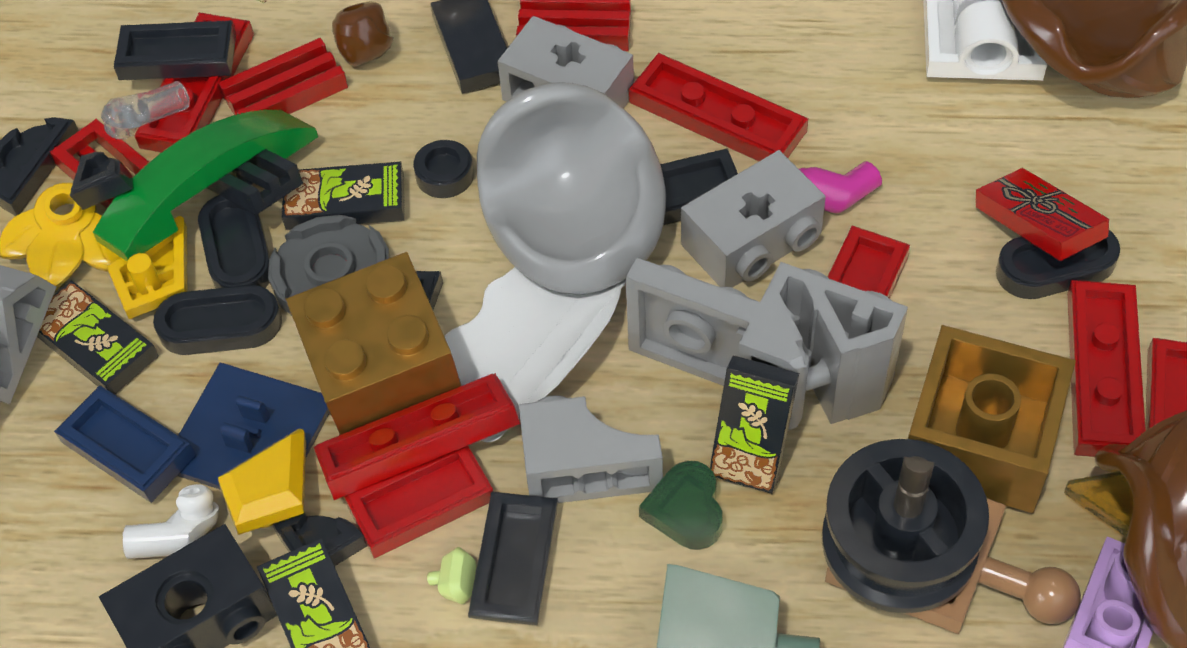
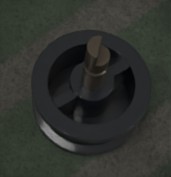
[822,439,989,613]

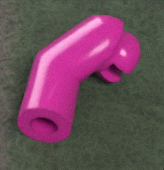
[799,161,882,213]

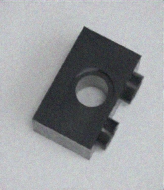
[98,524,277,648]

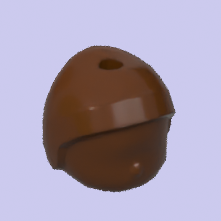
[332,1,394,67]

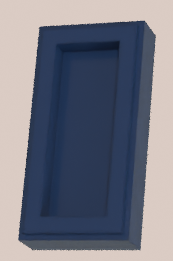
[54,385,196,503]

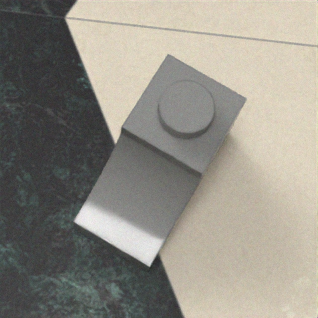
[519,396,663,503]

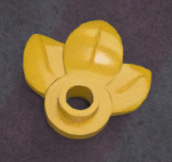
[0,183,120,291]

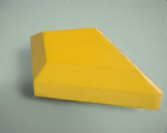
[107,216,187,319]
[218,429,306,535]

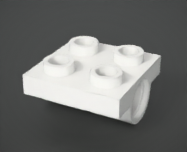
[923,0,1047,81]

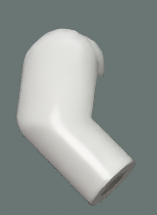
[123,484,219,559]

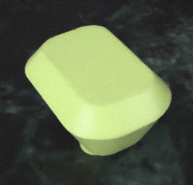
[427,547,476,604]

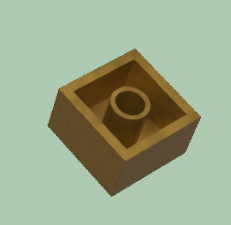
[286,252,461,435]
[908,325,1076,513]

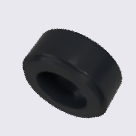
[413,140,474,198]

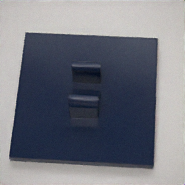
[177,362,330,490]

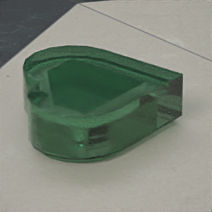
[639,461,723,550]

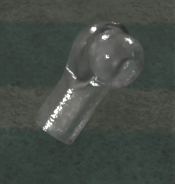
[101,81,190,139]

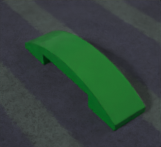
[93,110,318,261]

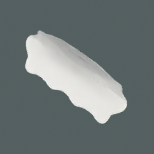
[445,267,626,446]

